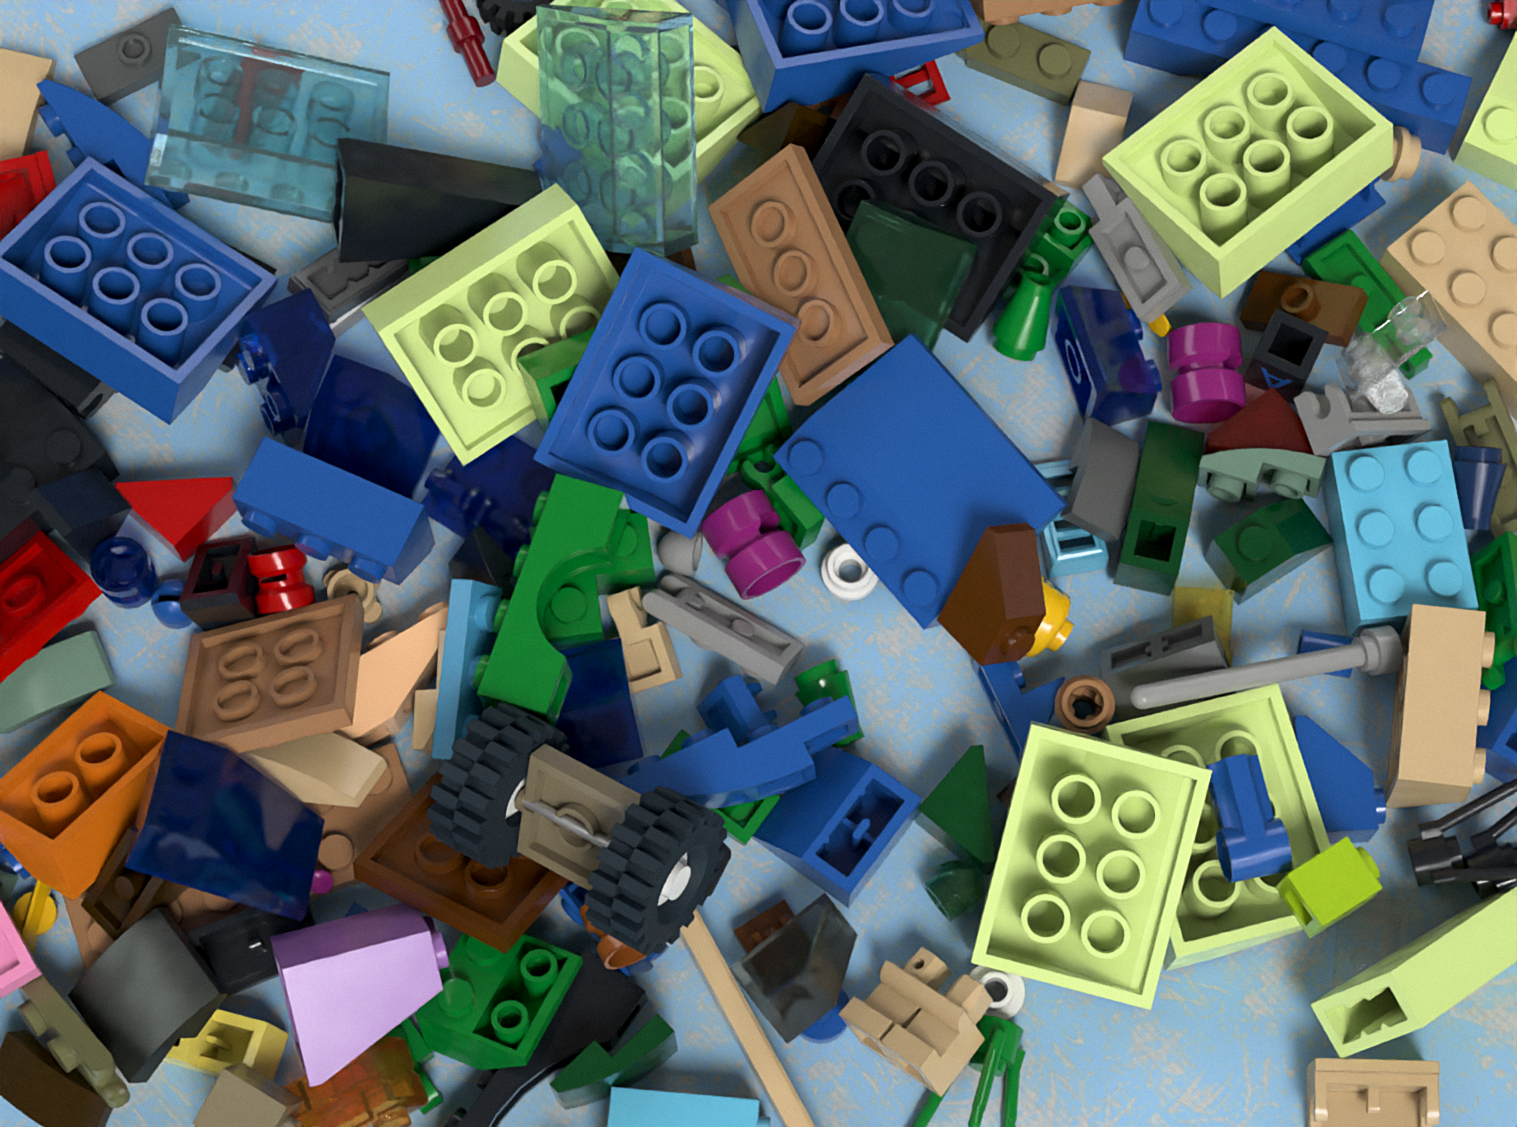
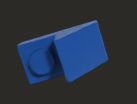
[972,659,1065,765]

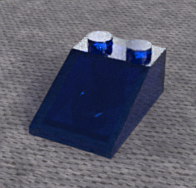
[124,730,325,922]

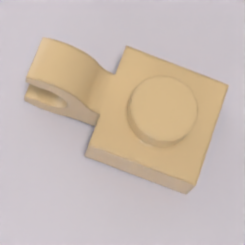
[604,586,683,697]

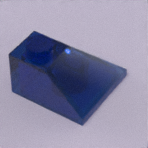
[302,354,441,500]

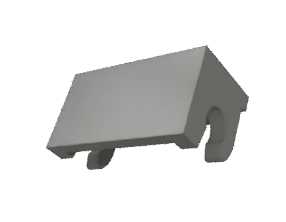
[1294,384,1432,457]

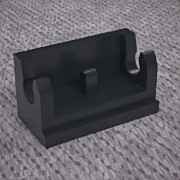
[0,320,118,421]
[185,889,316,997]

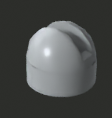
[658,530,703,577]

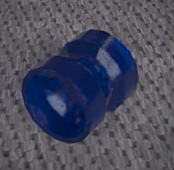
[90,536,159,609]

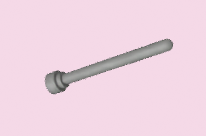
[1130,625,1403,709]

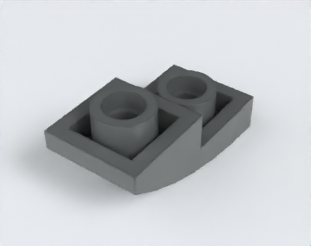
[1060,417,1140,543]

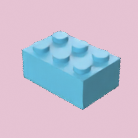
[1322,440,1478,638]

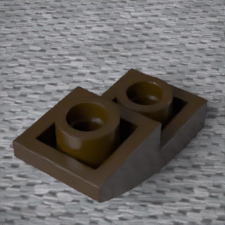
[0,1029,113,1127]

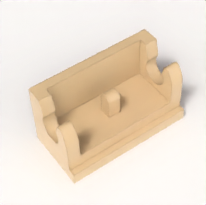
[1306,1058,1440,1127]

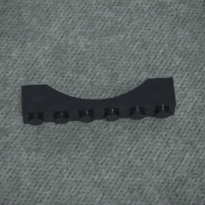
[444,949,648,1127]

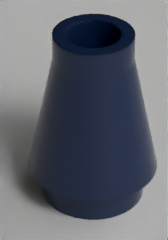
[1451,445,1507,530]

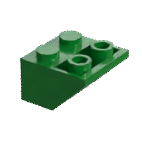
[415,933,583,1070]

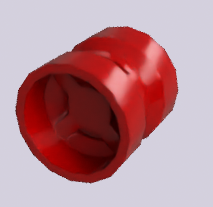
[246,544,316,614]

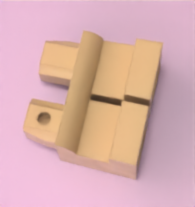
[839,947,993,1097]

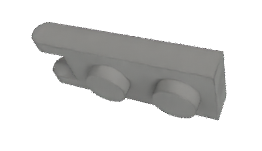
[642,572,805,686]

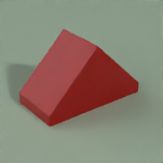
[115,476,237,564]

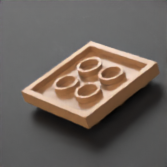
[171,593,365,768]

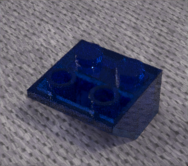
[234,288,336,447]
[555,637,647,769]

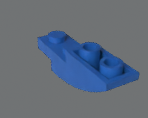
[36,79,190,212]
[618,695,859,809]

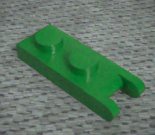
[1469,531,1517,690]

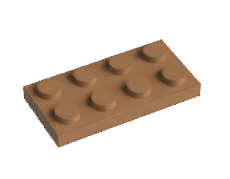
[707,144,895,406]

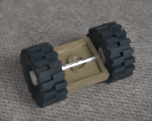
[427,703,727,956]

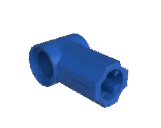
[1206,754,1292,883]

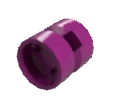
[1166,322,1247,424]
[700,490,806,600]

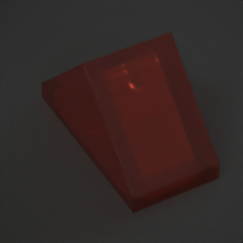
[1202,387,1325,458]

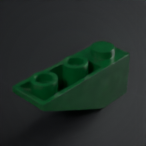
[1113,420,1205,596]

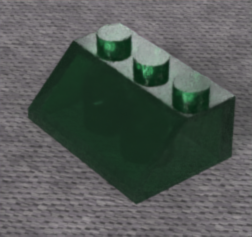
[841,198,980,385]

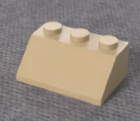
[1385,604,1495,809]

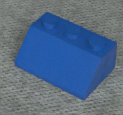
[232,436,435,585]

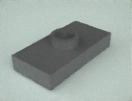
[74,8,201,106]
[287,247,409,327]

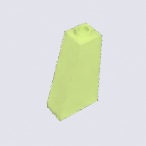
[1310,885,1517,1058]

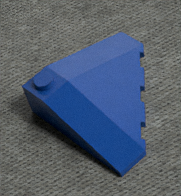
[726,0,985,113]

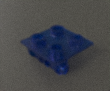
[421,435,560,563]

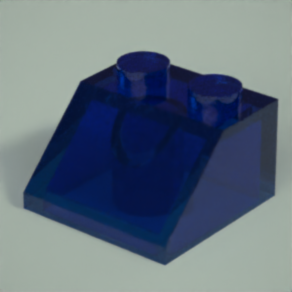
[1050,285,1162,426]

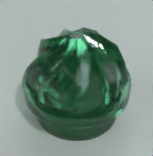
[922,860,985,922]

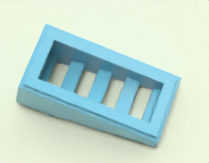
[1034,459,1109,578]

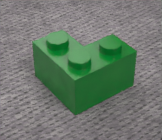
[529,513,656,656]

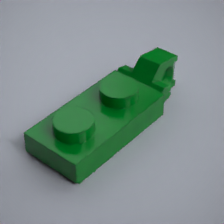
[1302,229,1433,380]

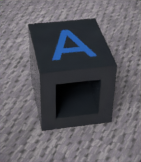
[1244,309,1329,405]

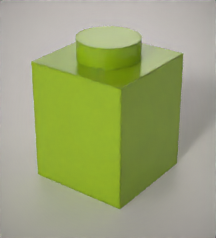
[1275,836,1383,939]

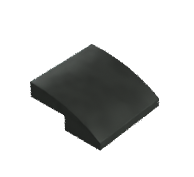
[68,907,228,1083]

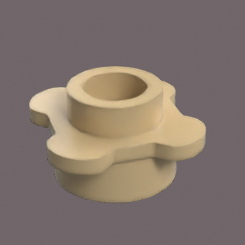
[323,569,383,624]

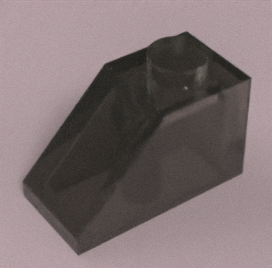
[729,893,858,1044]

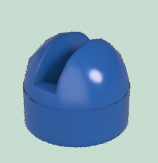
[151,579,193,629]

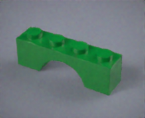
[473,473,631,727]

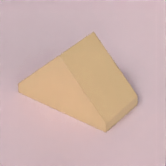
[1054,80,1134,190]

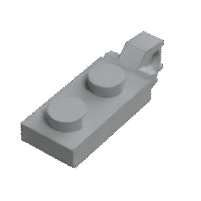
[1082,173,1193,323]

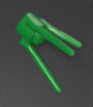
[912,1015,1026,1127]

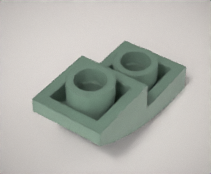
[1198,448,1326,502]
[0,631,117,734]

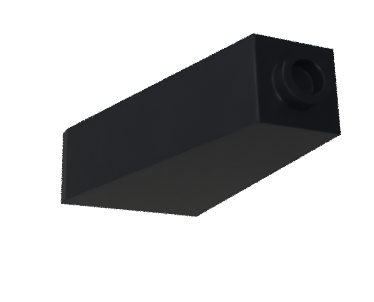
[331,138,543,263]

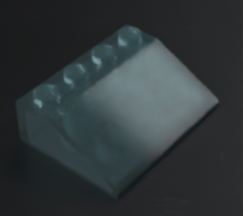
[536,4,698,257]
[144,23,390,224]

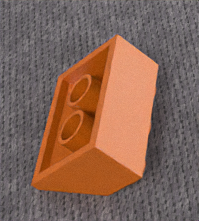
[0,690,200,901]

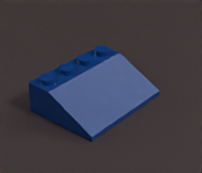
[0,156,279,425]
[533,246,803,539]
[772,333,1069,630]

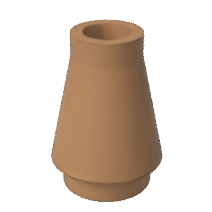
[1055,675,1115,735]

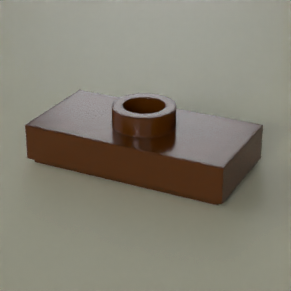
[1239,270,1369,348]

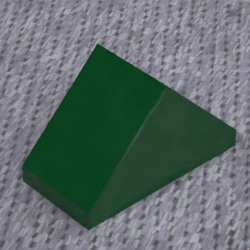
[915,745,995,875]

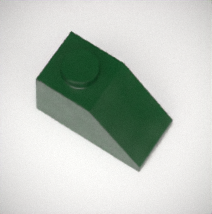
[1205,498,1334,605]

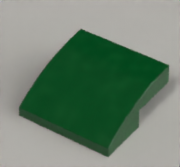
[549,1014,678,1110]

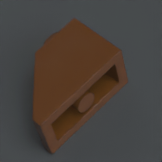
[937,522,1046,666]

